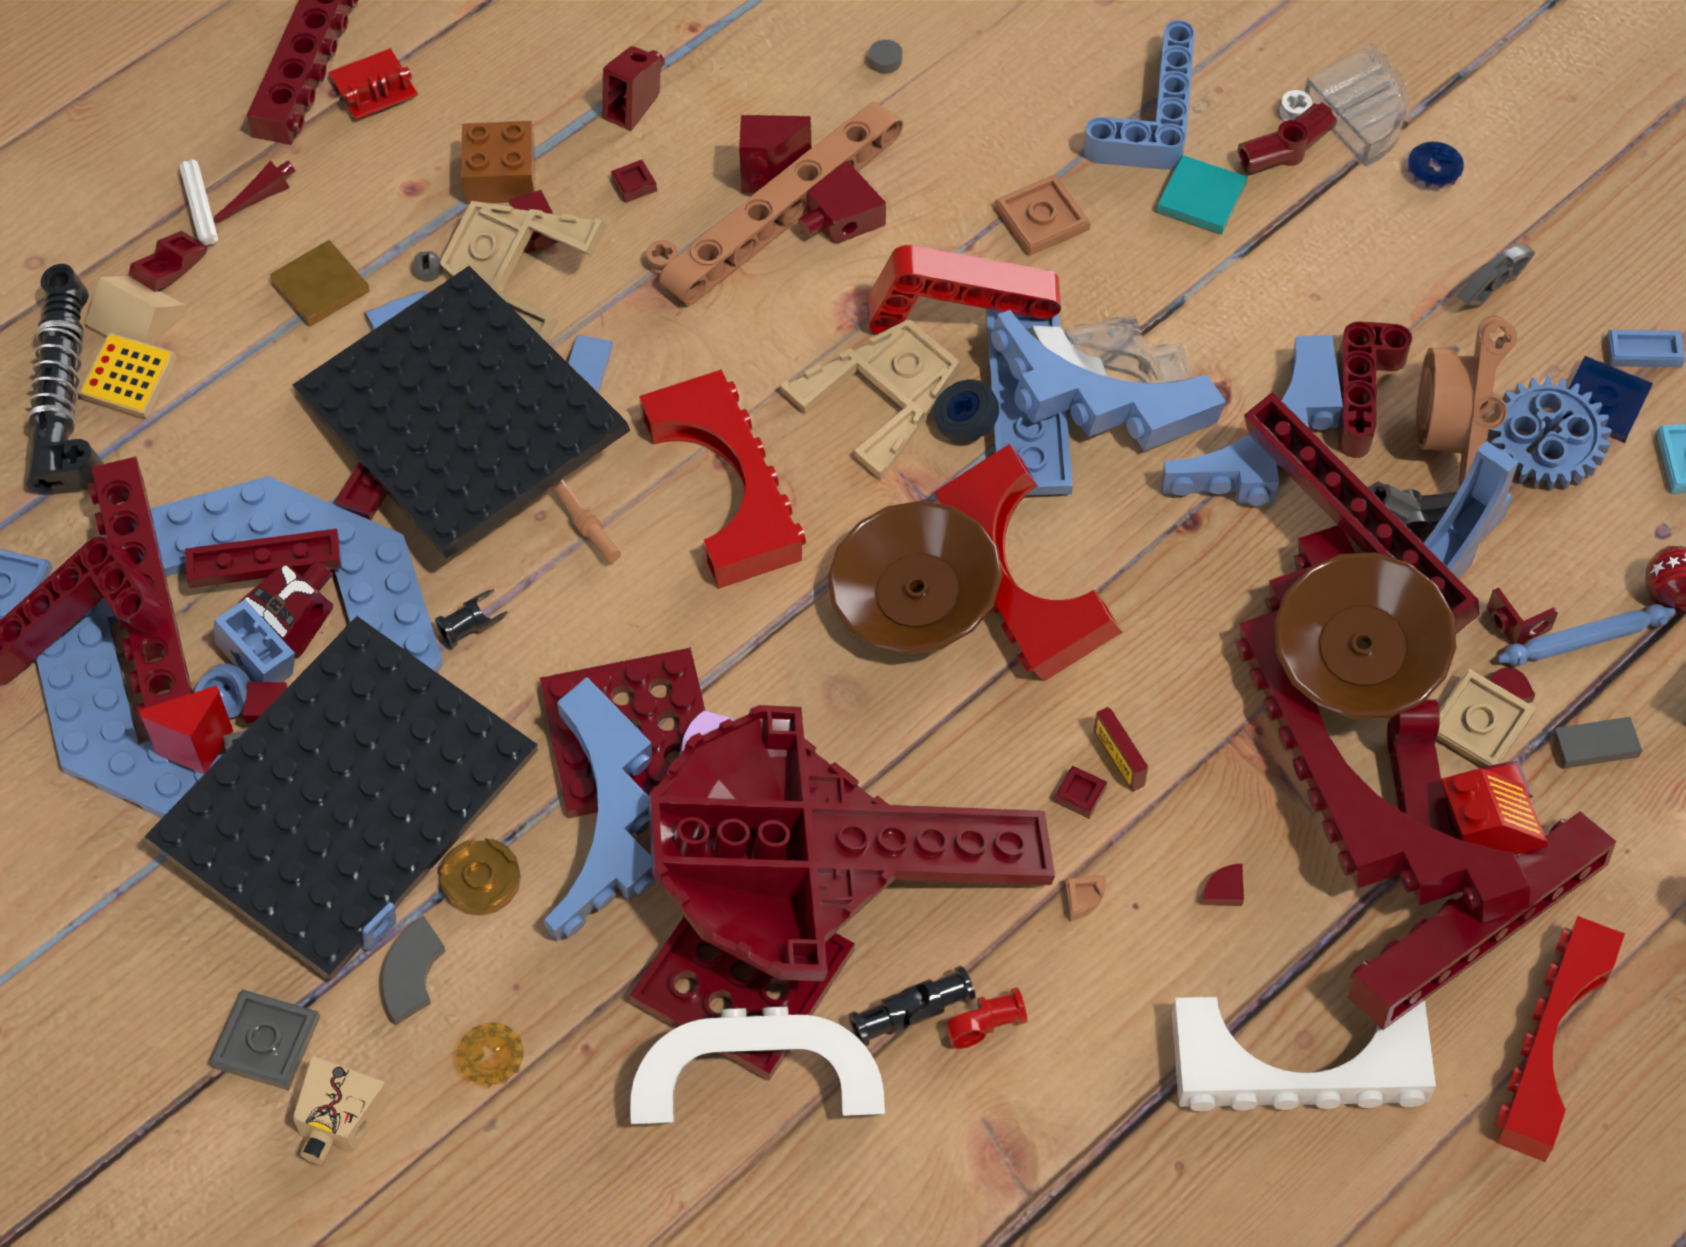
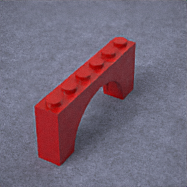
[639,369,806,589]
[934,443,1123,681]

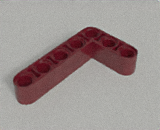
[0,536,166,685]

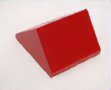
[139,685,233,774]

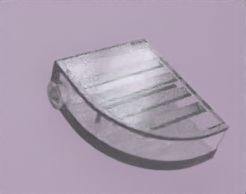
[1305,44,1408,167]

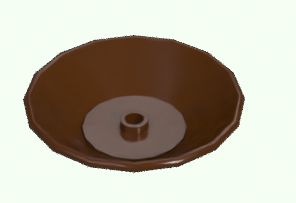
[828,501,1002,654]
[1274,552,1457,719]

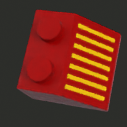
[1441,768,1548,855]

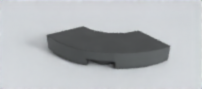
[1457,244,1535,306]
[383,915,446,1025]

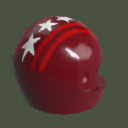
[1645,546,1686,613]

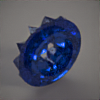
[1408,141,1464,190]

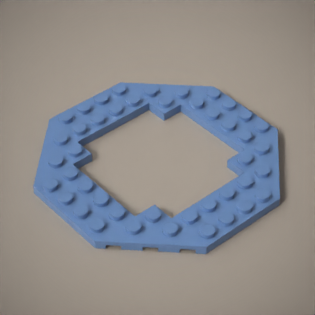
[36,476,443,819]

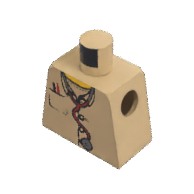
[293,1056,391,1165]

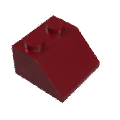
[739,115,812,193]

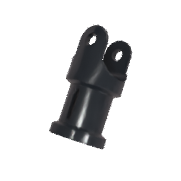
[435,589,508,648]

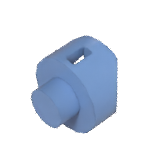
[195,664,250,718]

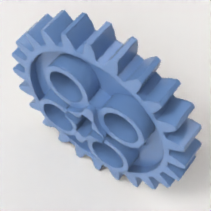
[1488,376,1612,490]

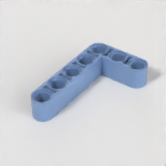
[1083,20,1195,170]

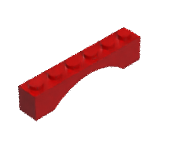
[1494,916,1625,1162]

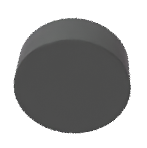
[869,39,902,73]

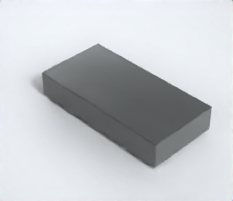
[1553,717,1642,768]

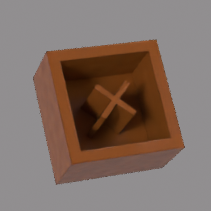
[461,121,535,204]

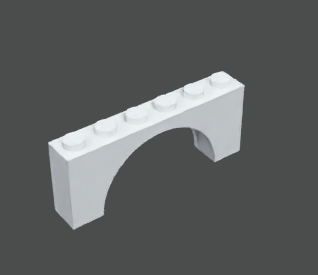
[1172,997,1436,1111]

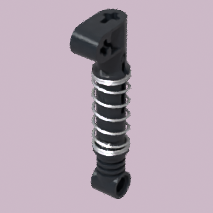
[26,264,104,495]

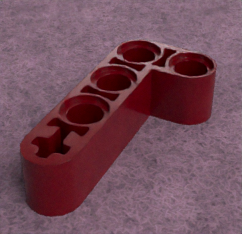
[1338,321,1413,458]
[1387,699,1451,836]

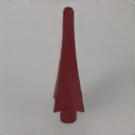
[213,160,296,223]

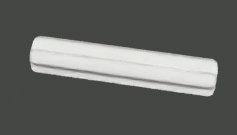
[179,159,218,246]

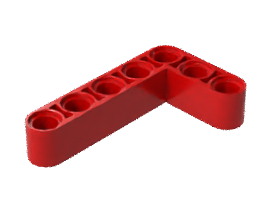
[868,245,1061,335]

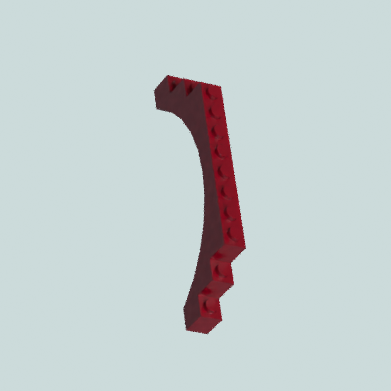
[1236,525,1530,923]

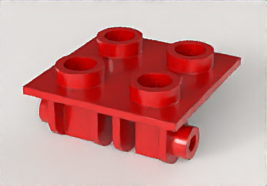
[329,48,418,120]

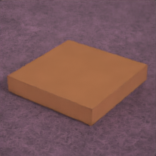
[995,174,1091,256]

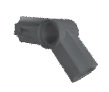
[1368,481,1458,537]

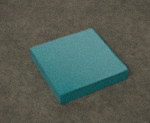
[1157,155,1248,234]

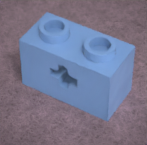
[214,599,294,682]

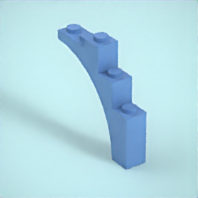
[991,310,1226,451]
[1161,335,1343,506]
[544,677,656,942]

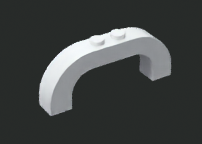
[630,1007,885,1124]

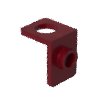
[1487,587,1558,644]

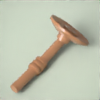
[551,478,621,562]

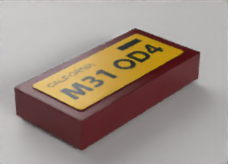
[1094,707,1148,792]

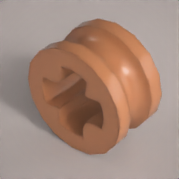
[646,240,678,276]

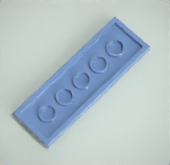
[986,309,1073,495]

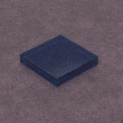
[1562,356,1653,443]

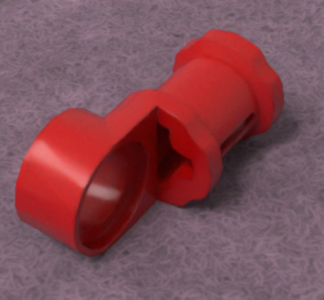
[945,987,1028,1049]

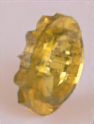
[457,1022,524,1088]

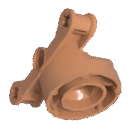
[1416,316,1517,487]

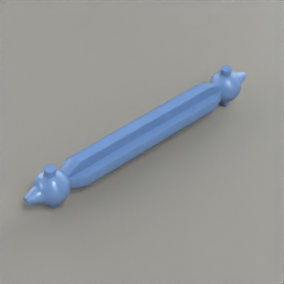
[1497,604,1675,666]

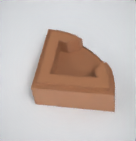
[1065,875,1106,921]

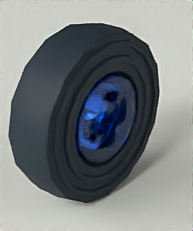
[934,379,999,443]

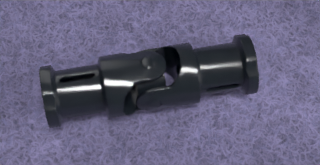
[849,966,976,1046]

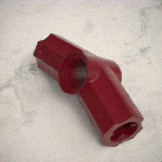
[1237,102,1337,173]

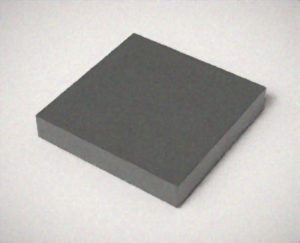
[209,989,320,1091]

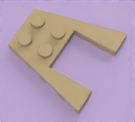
[439,201,607,342]
[780,319,960,480]

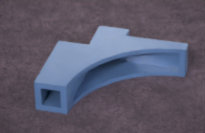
[1424,441,1518,579]

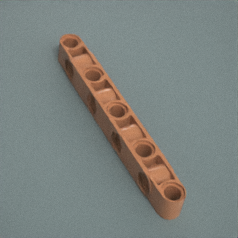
[660,101,904,305]

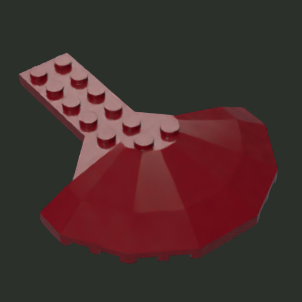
[648,705,1055,981]

